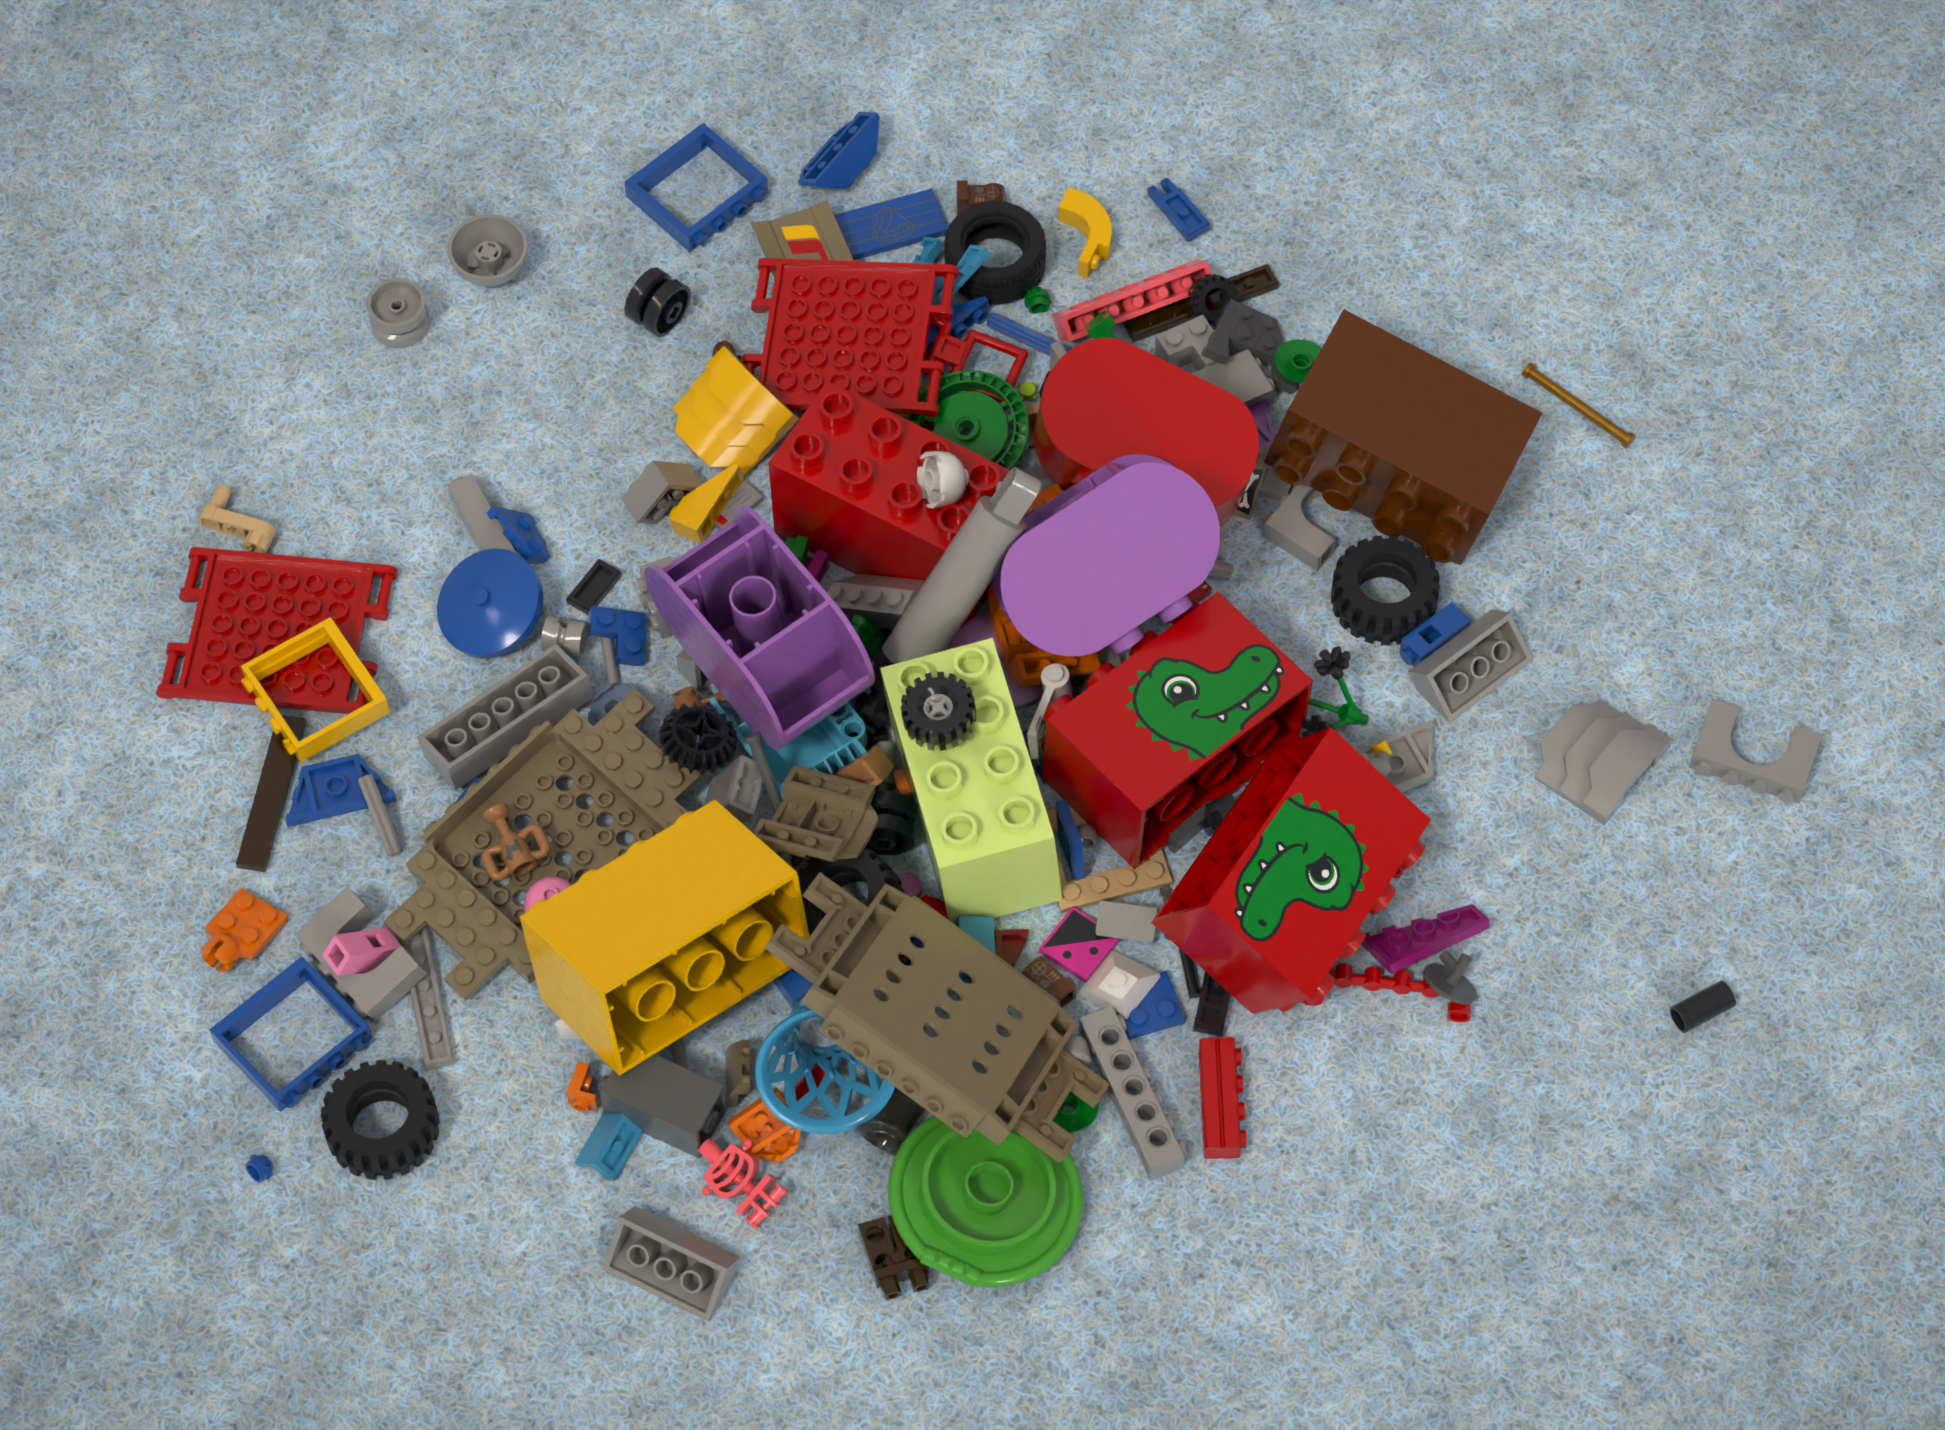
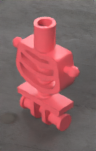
[698,1138,788,1229]

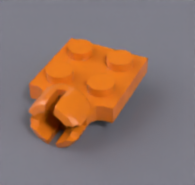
[202,888,289,972]

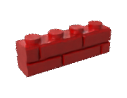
[1198,1037,1246,1159]

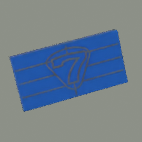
[834,188,948,260]

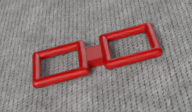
[923,317,1028,403]

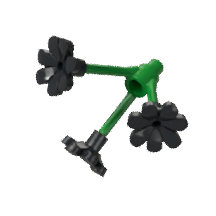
[1301,646,1369,737]

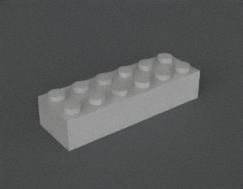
[417,644,595,790]

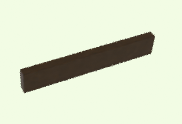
[1122,264,1279,343]
[236,715,307,872]

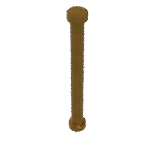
[1522,363,1636,448]

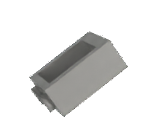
[704,755,763,824]

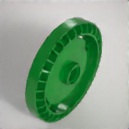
[907,370,1031,470]

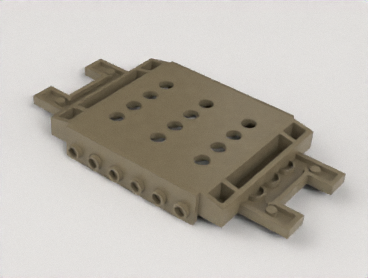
[383,688,709,1001]
[764,872,1110,1164]

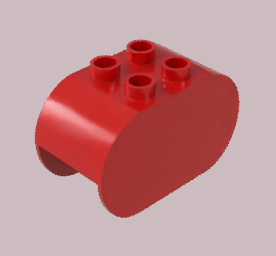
[1034,338,1259,528]

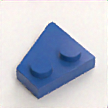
[486,506,551,563]
[1123,971,1185,1040]

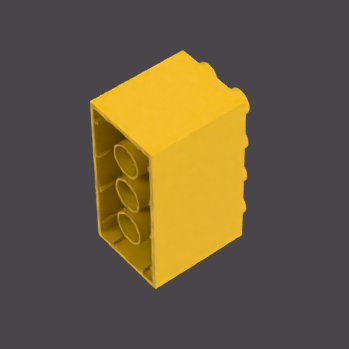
[519,800,810,1076]

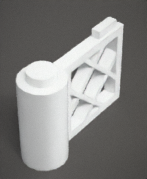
[1027,663,1073,765]

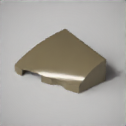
[725,1040,750,1107]

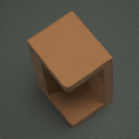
[834,744,895,787]

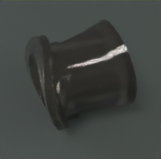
[854,1087,926,1157]

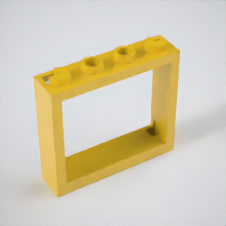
[241,617,390,763]

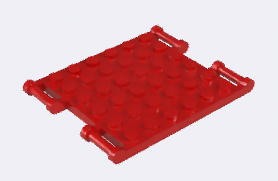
[742,258,959,417]
[156,547,398,714]

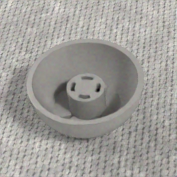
[448,214,528,287]

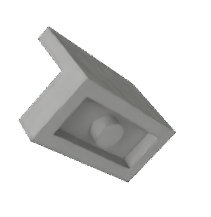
[1095,901,1158,943]

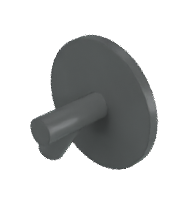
[1423,950,1477,1005]

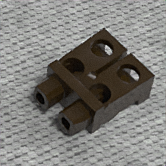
[858,1215,929,1300]

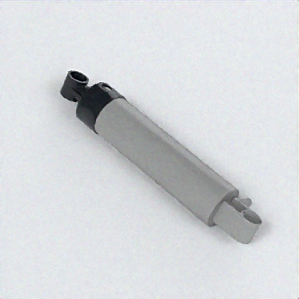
[853,467,1041,730]

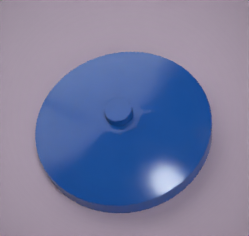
[437,549,543,658]

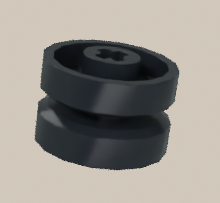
[624,267,691,337]
[864,791,915,855]

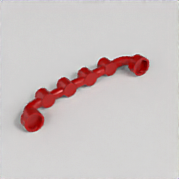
[1302,963,1471,1023]

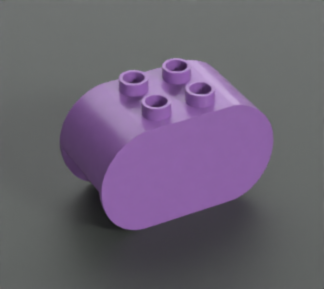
[992,454,1220,656]
[644,504,875,750]

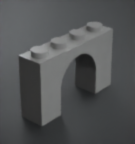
[1263,483,1335,571]
[1689,699,1823,804]
[296,886,428,1021]

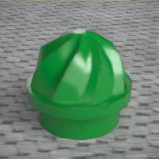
[1024,287,1051,314]

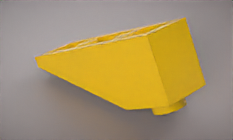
[669,464,744,544]

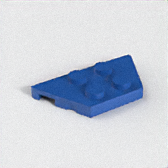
[285,754,397,827]

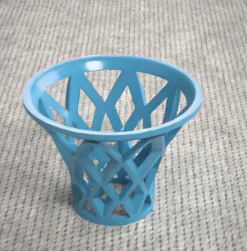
[755,998,895,1134]

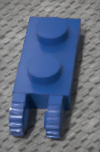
[1147,178,1210,242]

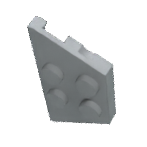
[1356,720,1434,793]

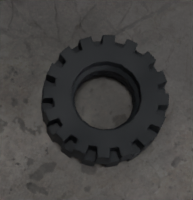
[1188,274,1240,325]

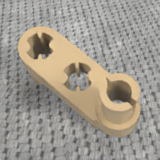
[198,485,276,554]

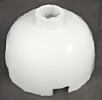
[917,451,969,509]

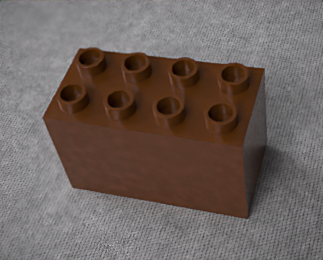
[1264,309,1542,565]

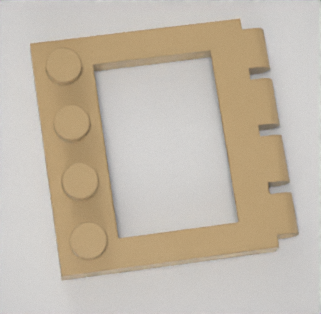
[1046,805,1173,914]

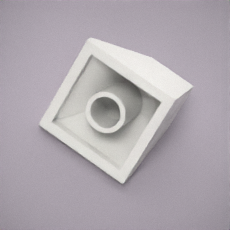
[1079,950,1160,1020]

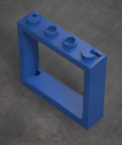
[624,123,768,252]
[209,956,373,1112]

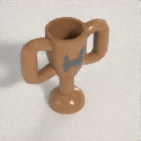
[481,803,551,881]

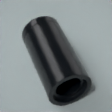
[1670,980,1736,1033]

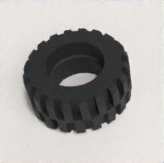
[1331,535,1440,645]
[797,848,905,936]
[321,1060,440,1180]

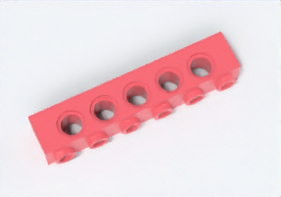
[1051,259,1212,342]

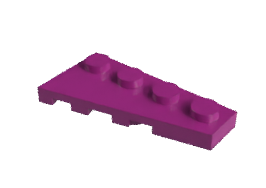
[1361,904,1490,974]

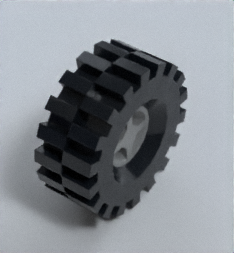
[901,672,977,751]

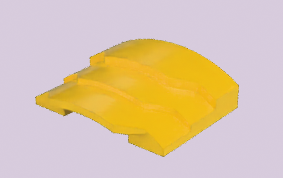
[672,346,799,478]

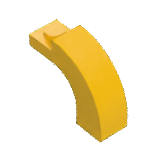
[1058,187,1112,278]

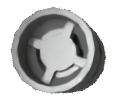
[541,615,588,658]

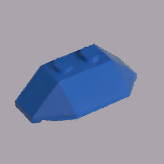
[798,112,880,189]

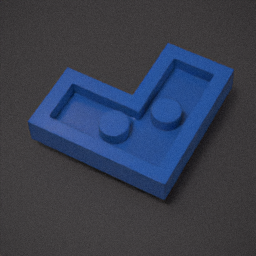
[588,606,646,666]

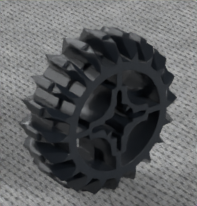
[659,702,737,775]

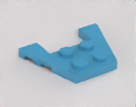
[913,236,991,305]

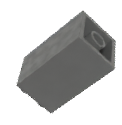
[599,1054,727,1159]

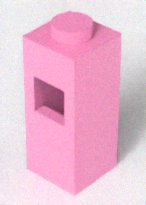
[322,927,400,976]

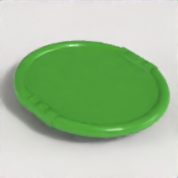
[888,1115,1083,1287]

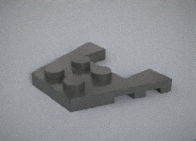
[1202,299,1297,394]

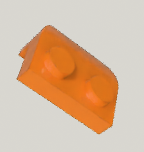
[728,1087,801,1162]

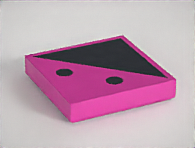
[1039,906,1120,983]

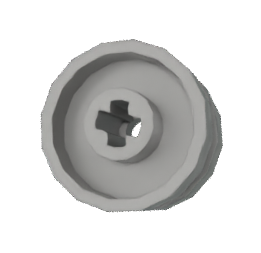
[366,278,430,348]

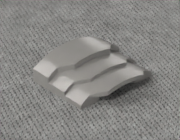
[1534,699,1672,826]

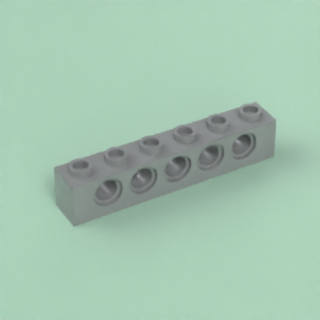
[1079,1006,1187,1181]

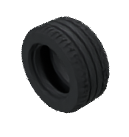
[944,201,1046,305]

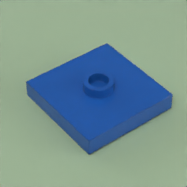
[1055,799,1085,881]

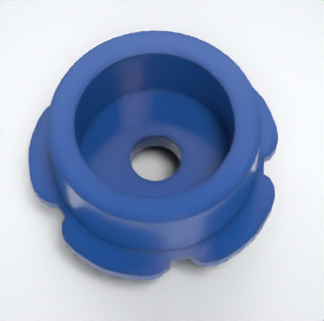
[245,1154,273,1183]

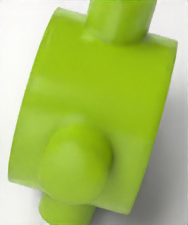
[1017,382,1038,401]

